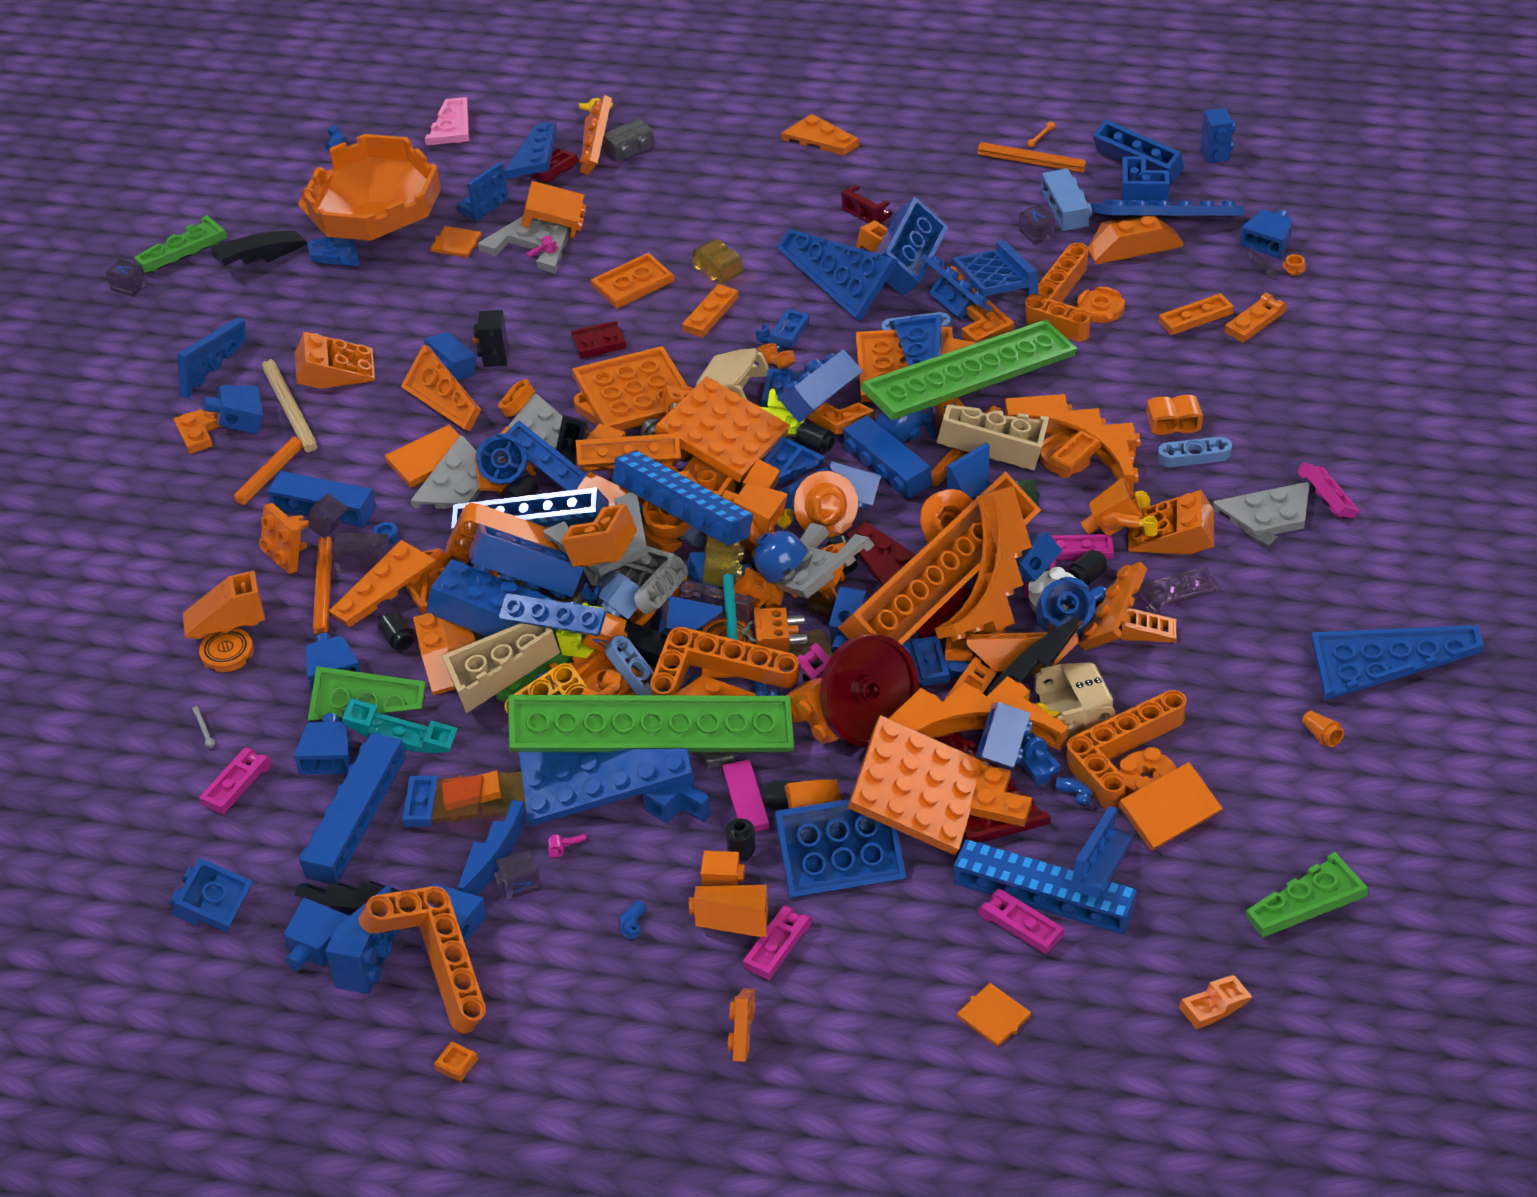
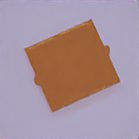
[432,775,484,823]

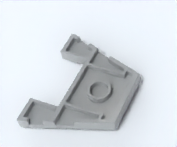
[478,216,571,273]
[543,492,648,576]
[774,523,874,598]

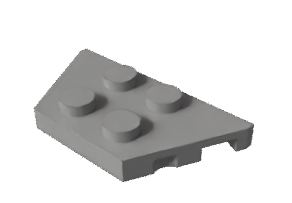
[508,393,562,449]
[411,435,481,509]
[1213,482,1309,535]

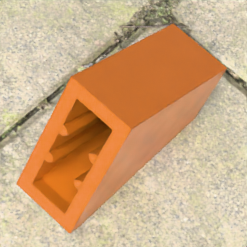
[689,885,768,937]

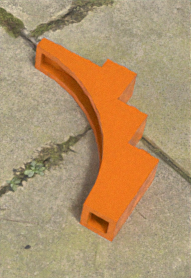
[1005,394,1140,491]
[935,486,1032,641]
[889,676,1069,751]

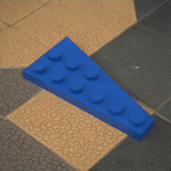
[1090,199,1244,216]
[777,228,899,320]
[1311,625,1483,701]
[519,749,694,826]

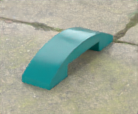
[342,698,458,753]

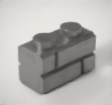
[603,118,654,163]

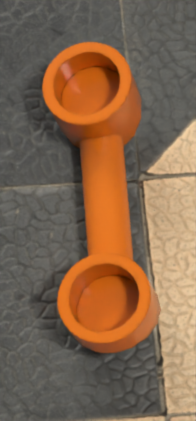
[757,343,796,370]
[581,669,621,695]

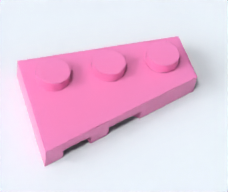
[425,97,469,146]

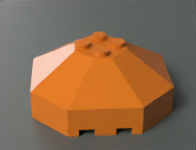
[298,134,441,241]

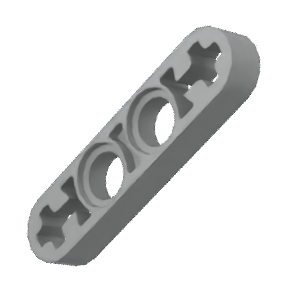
[634,556,688,614]

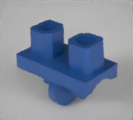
[1019,732,1060,786]

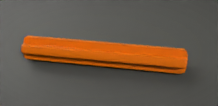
[233,436,303,505]

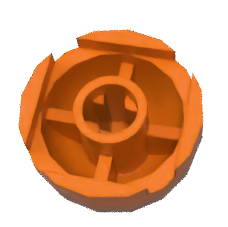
[643,500,691,539]

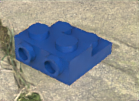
[169,857,253,932]

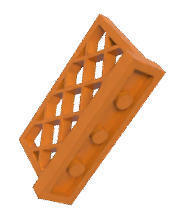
[576,433,681,472]

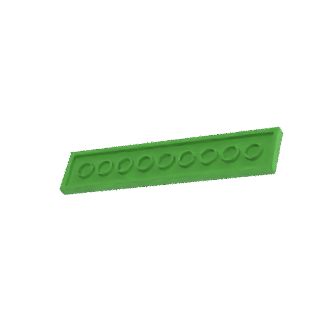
[861,320,1077,420]
[508,695,794,752]

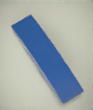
[458,800,527,896]

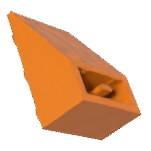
[295,331,375,389]
[1128,490,1214,555]
[183,570,265,639]

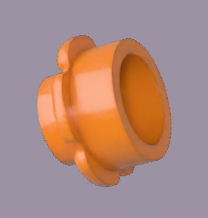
[1282,254,1306,276]

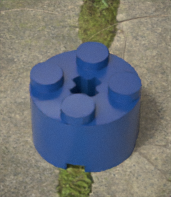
[1036,577,1096,635]

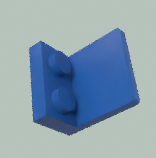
[457,162,508,221]

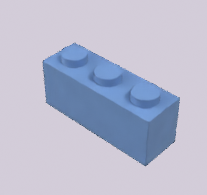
[1041,168,1092,231]
[597,570,640,619]

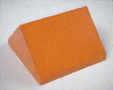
[683,457,737,497]

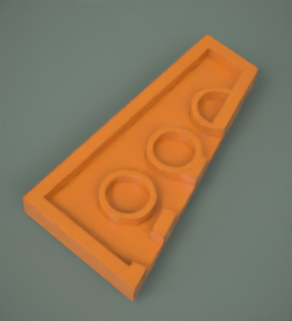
[329,540,439,628]

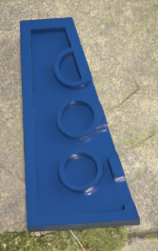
[504,122,558,179]
[893,314,942,366]
[177,317,246,399]

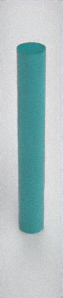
[723,574,738,640]

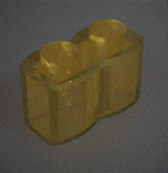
[692,238,743,284]
[702,535,744,586]

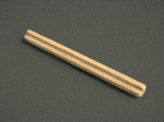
[262,359,317,453]

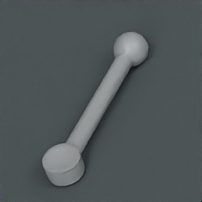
[192,706,216,748]

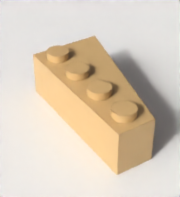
[936,404,1049,471]
[442,623,560,713]

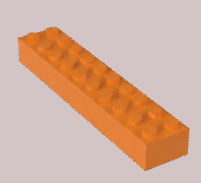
[838,472,1041,645]

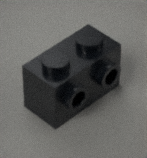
[474,310,509,367]

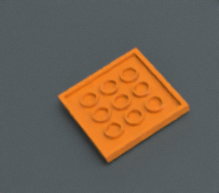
[856,327,960,403]
[572,346,687,430]
[654,376,791,483]
[847,715,985,855]

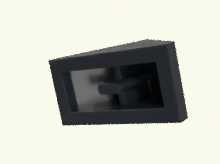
[556,415,589,465]

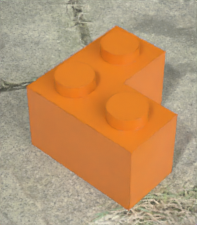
[561,504,637,567]
[786,678,839,744]

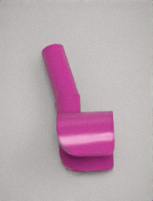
[527,236,558,257]
[548,834,587,858]

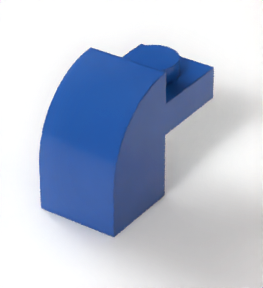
[643,779,711,824]

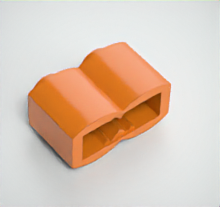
[1146,395,1203,435]

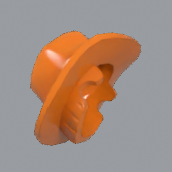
[793,471,858,538]
[920,489,973,543]

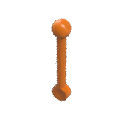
[1027,122,1055,148]

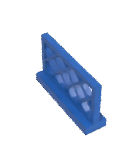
[952,240,1038,296]

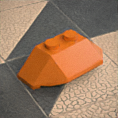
[1088,215,1183,265]
[413,613,476,696]
[966,632,1078,675]

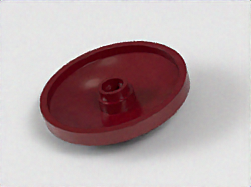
[820,634,918,747]

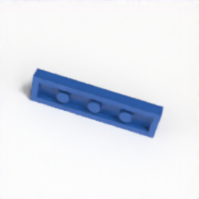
[505,420,587,491]
[1070,806,1134,899]

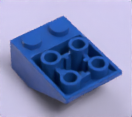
[325,885,401,994]

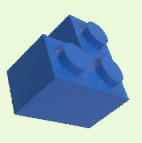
[1121,156,1170,201]

